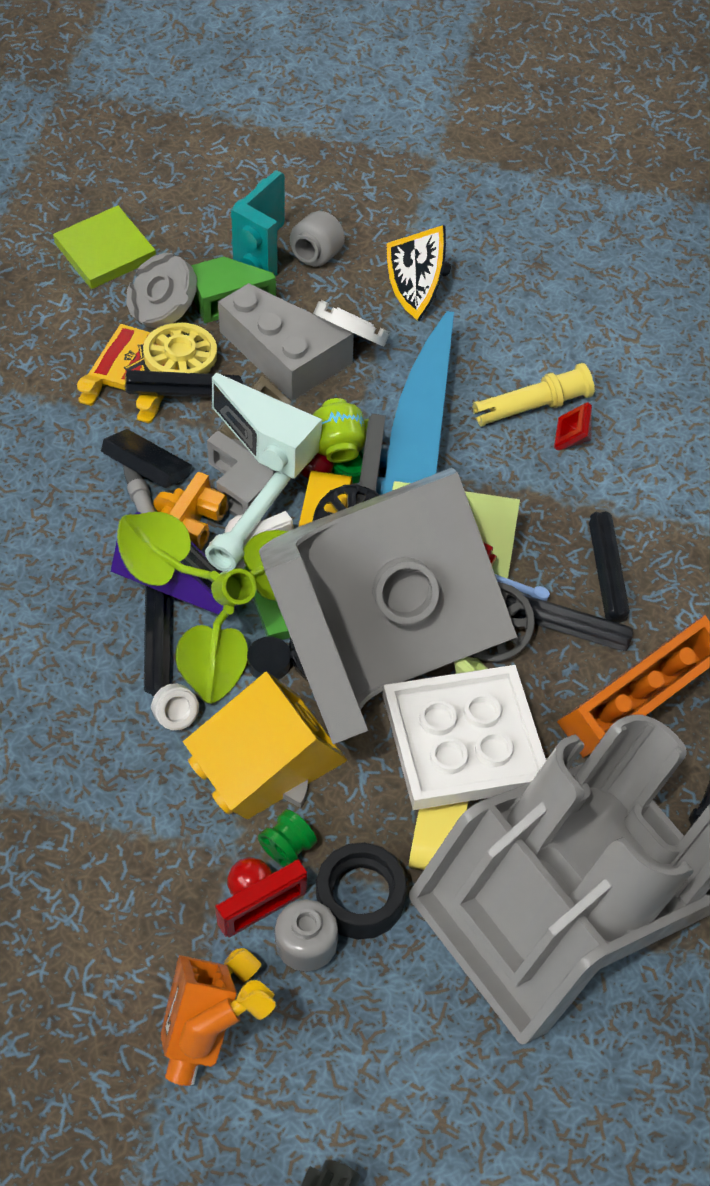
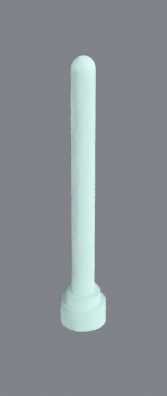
[205,471,291,571]

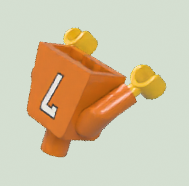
[161,948,276,1086]

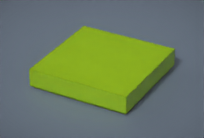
[53,205,156,290]

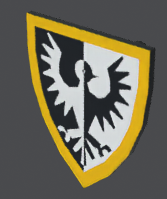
[387,225,451,321]

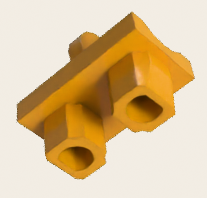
[153,472,228,550]

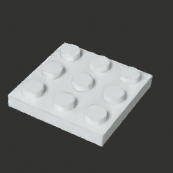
[383,665,546,810]

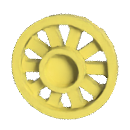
[143,323,217,374]

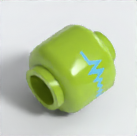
[313,398,366,463]

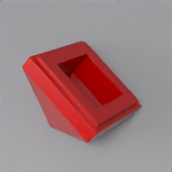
[554,402,592,450]

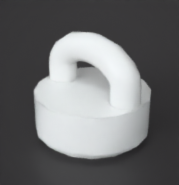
[151,683,199,731]

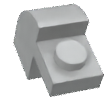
[207,430,274,516]

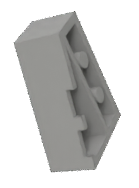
[218,283,354,401]

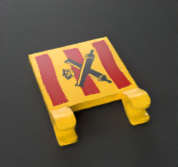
[77,324,179,423]

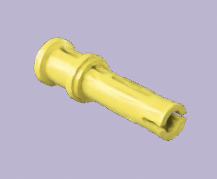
[473,363,595,427]

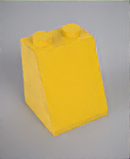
[183,671,347,820]

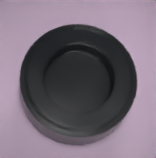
[247,637,291,680]

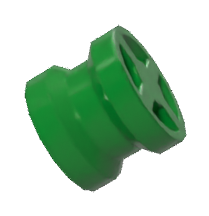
[258,809,317,867]

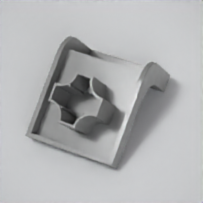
[259,468,517,744]

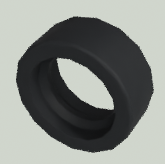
[316,842,407,940]

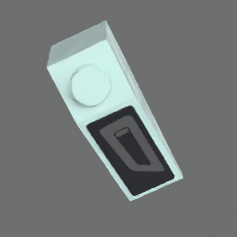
[212,373,322,479]

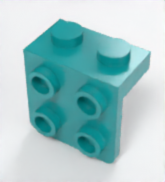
[230,170,285,277]

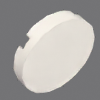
[313,300,390,347]

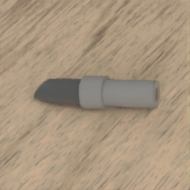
[123,465,155,513]

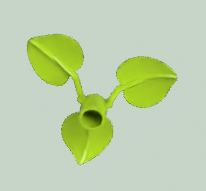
[117,512,288,704]

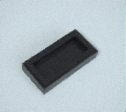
[101,429,192,488]

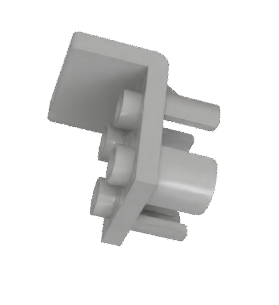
[409,715,710,1044]

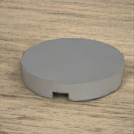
[126,253,197,329]

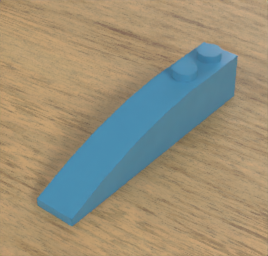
[376,311,454,495]

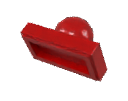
[215,857,307,938]

